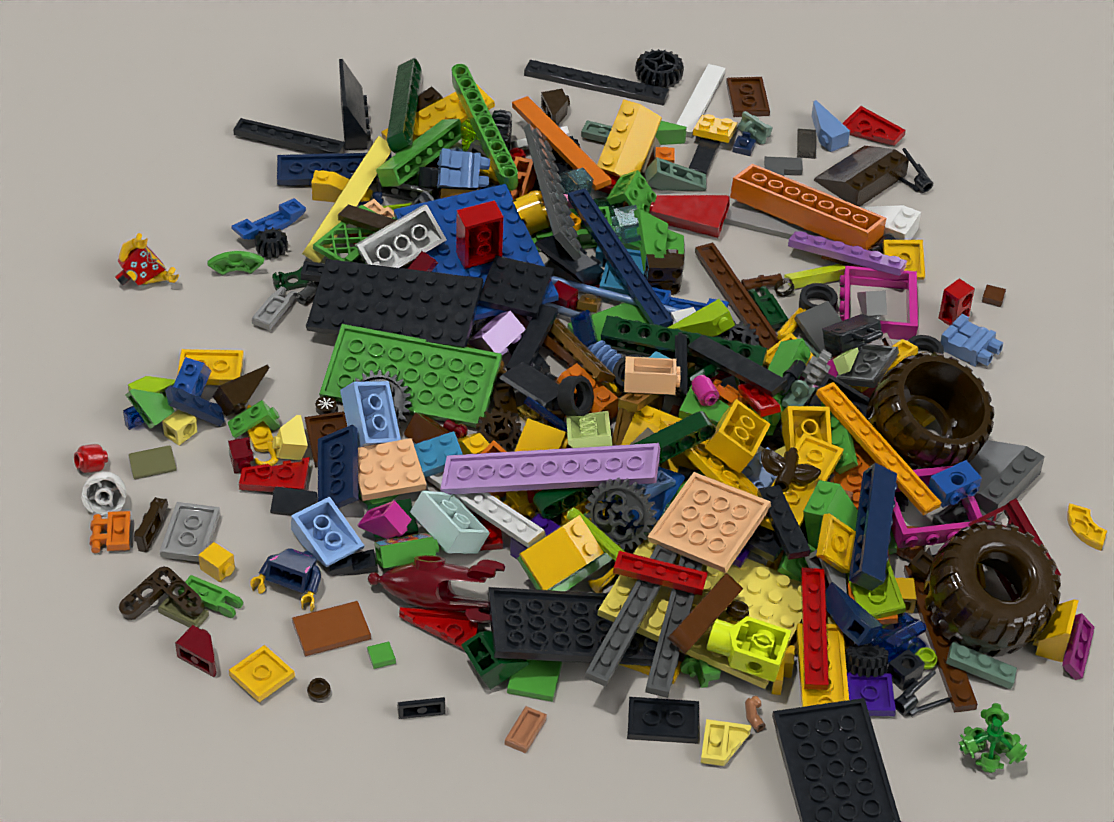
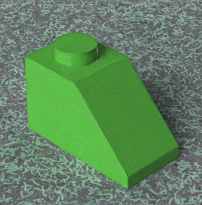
[125,389,175,429]

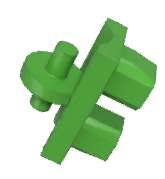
[680,655,721,688]

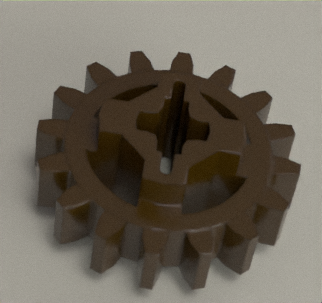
[476,408,522,450]

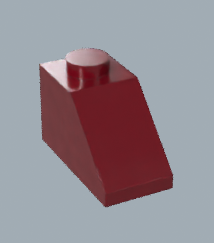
[175,625,217,677]

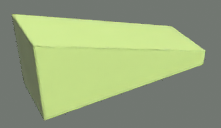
[833,347,859,375]

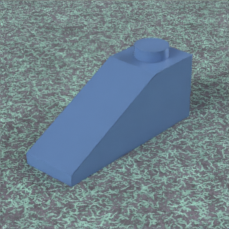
[811,100,850,152]

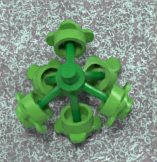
[958,703,1027,773]

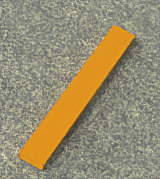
[816,382,942,516]

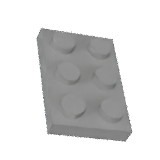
[160,502,220,562]

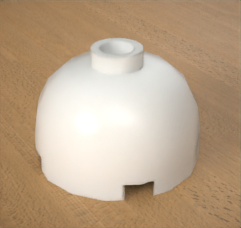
[81,471,127,517]

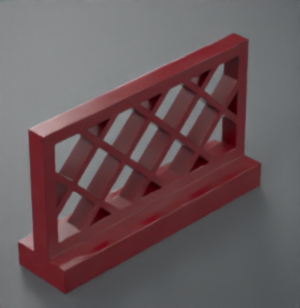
[968,498,1061,601]

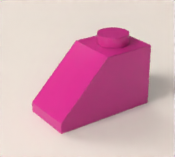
[358,500,412,539]

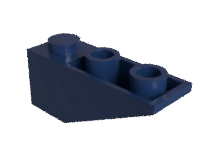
[825,582,883,646]

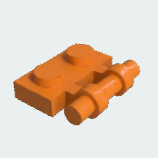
[89,511,131,553]

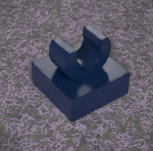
[732,131,756,156]

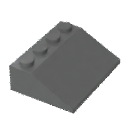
[969,440,1045,519]

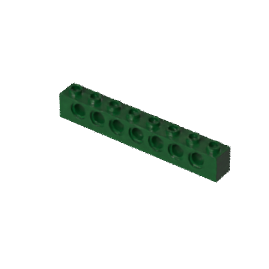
[601,315,767,372]

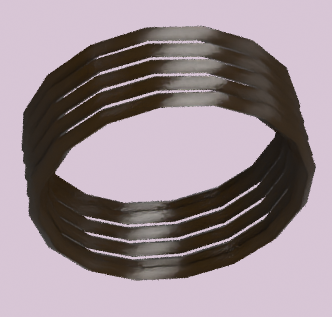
[774,278,794,297]

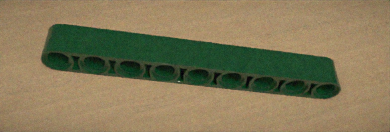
[387,58,422,153]
[533,411,716,519]

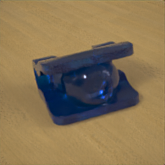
[871,612,926,664]

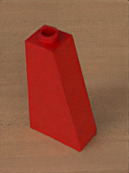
[649,195,730,238]

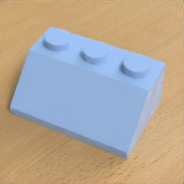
[340,381,401,447]

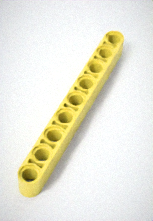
[302,136,391,263]

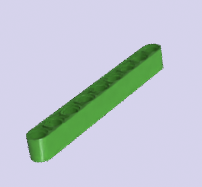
[451,64,518,191]

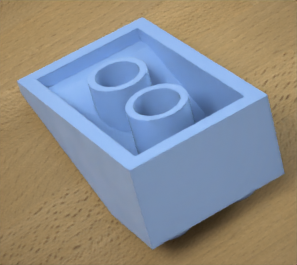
[291,497,365,567]

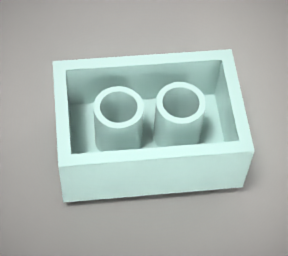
[410,491,490,554]

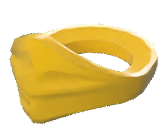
[588,568,617,593]

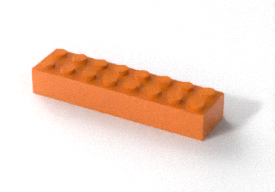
[730,164,887,250]

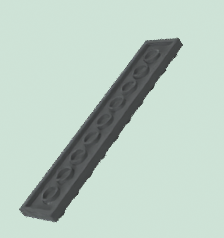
[523,123,582,261]

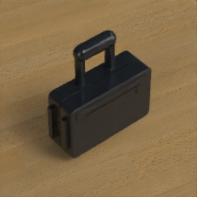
[822,314,883,352]

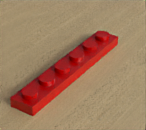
[801,568,829,690]

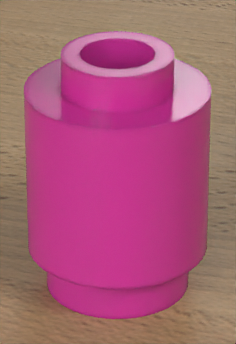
[691,375,719,406]

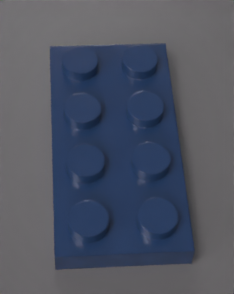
[318,424,358,508]

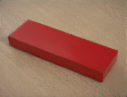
[738,383,781,417]

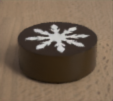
[315,396,337,415]

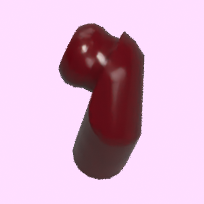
[443,419,468,438]

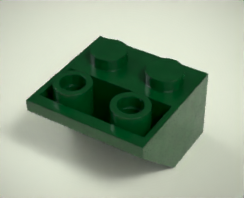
[461,631,529,690]

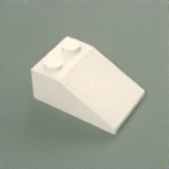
[864,205,921,242]

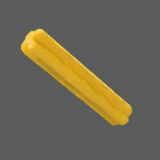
[777,307,806,340]

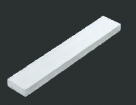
[677,64,725,137]

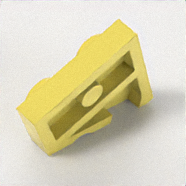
[701,719,751,766]

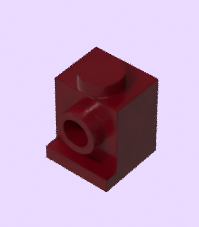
[228,437,254,474]

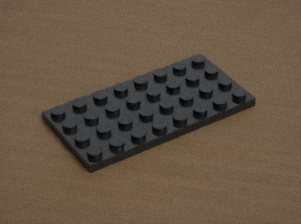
[306,259,484,348]
[487,587,679,667]

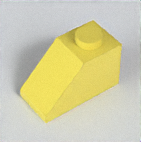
[272,415,308,460]

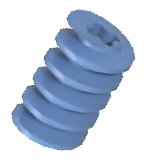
[588,340,625,382]

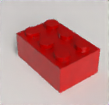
[456,200,504,269]

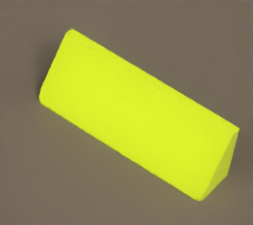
[784,264,845,290]

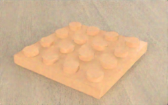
[647,472,771,573]

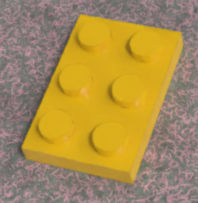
[177,349,244,385]

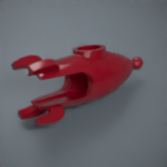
[367,555,505,624]

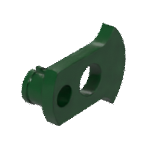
[272,266,311,291]

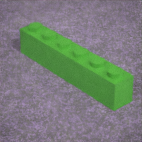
[376,119,465,187]
[749,338,811,436]

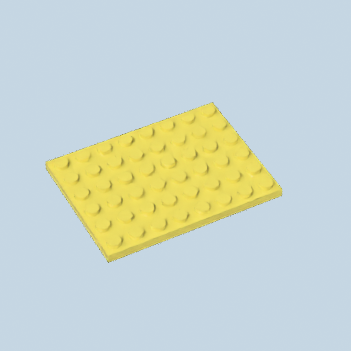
[597,520,802,689]

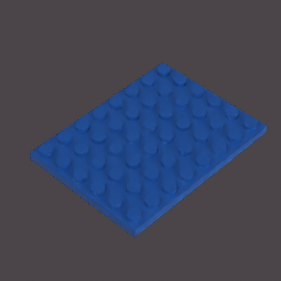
[394,184,559,321]

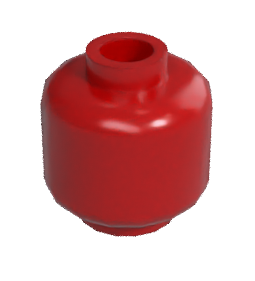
[74,444,108,473]

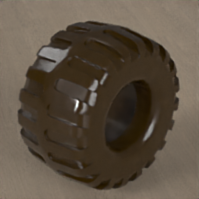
[866,352,995,470]
[924,521,1061,657]

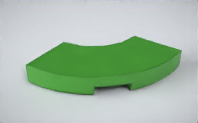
[207,251,264,275]

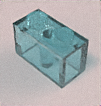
[611,205,641,244]

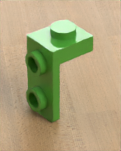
[228,400,281,438]

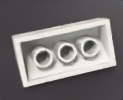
[355,205,447,268]

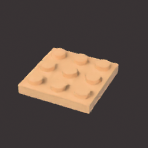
[358,438,426,501]

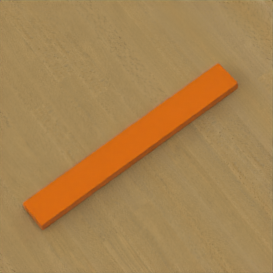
[512,96,611,191]

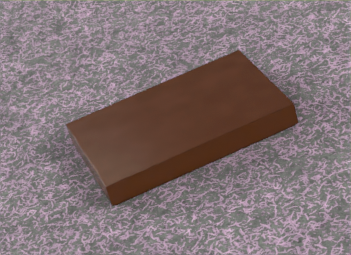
[726,77,770,117]
[304,411,347,468]

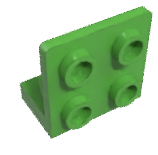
[607,170,657,214]

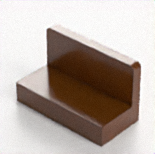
[404,413,450,444]

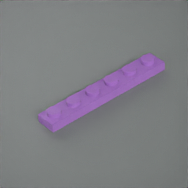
[788,231,907,276]

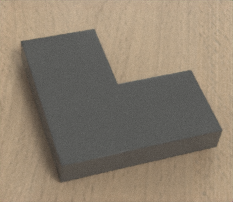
[764,156,803,176]

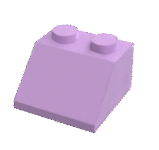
[468,311,526,355]

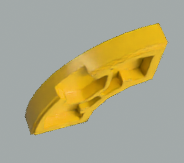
[1067,503,1107,551]

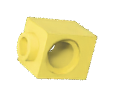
[162,410,197,446]

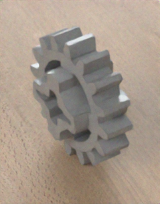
[801,349,832,388]

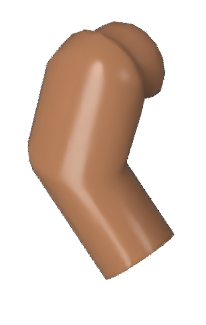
[745,696,766,732]

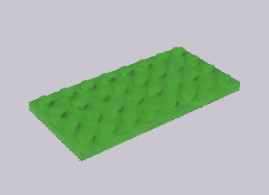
[319,324,502,428]

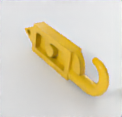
[246,405,279,466]

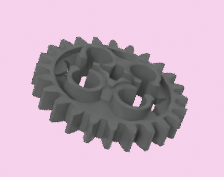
[585,477,657,550]

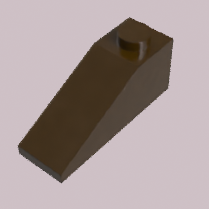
[212,364,270,416]

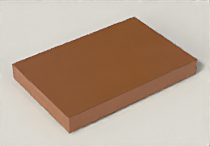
[292,601,371,657]

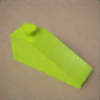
[667,299,735,337]

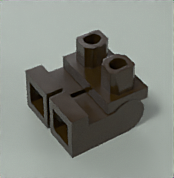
[644,249,684,295]

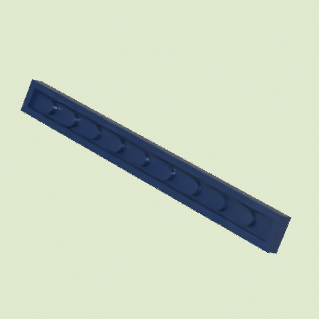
[567,188,673,327]

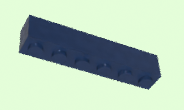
[849,463,897,591]

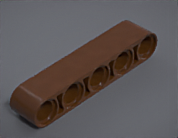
[667,573,743,654]

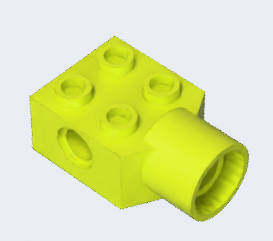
[706,616,791,682]

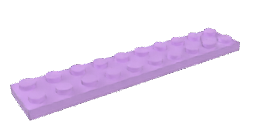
[440,443,660,494]

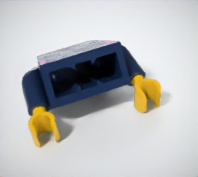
[250,548,321,611]

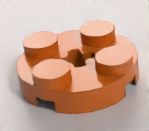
[713,379,749,407]

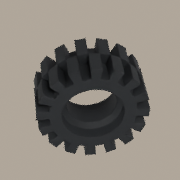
[846,643,888,678]

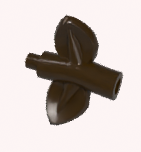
[761,447,821,492]

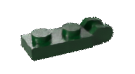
[749,286,788,329]

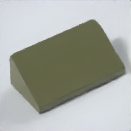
[129,445,177,479]

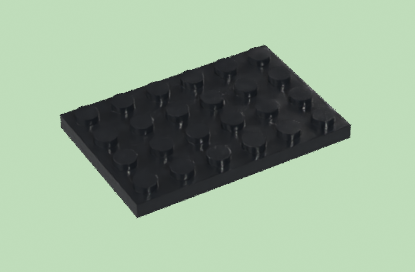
[772,698,901,822]

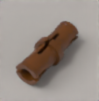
[741,273,782,291]

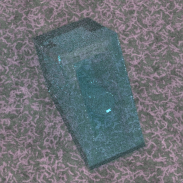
[559,167,594,194]

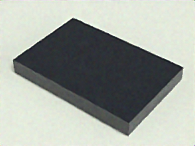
[627,697,699,744]

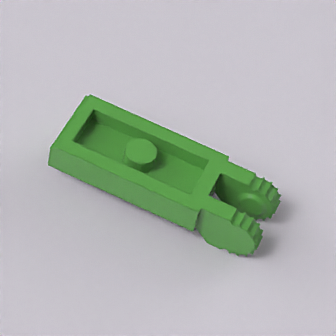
[178,575,244,618]

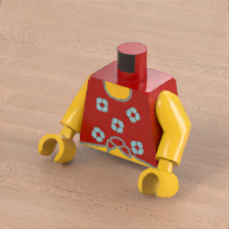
[115,233,179,285]

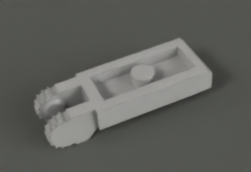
[252,286,297,330]

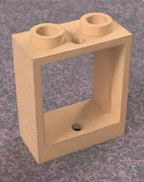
[624,356,680,395]

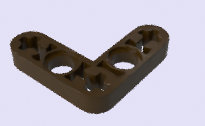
[119,566,204,620]

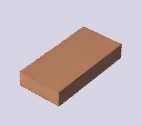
[505,706,547,753]

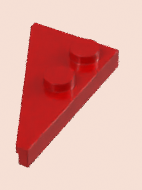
[399,607,478,650]

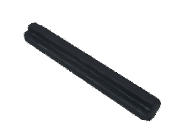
[675,332,688,399]

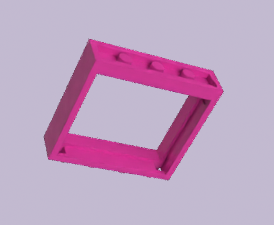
[839,266,918,340]
[891,466,982,548]

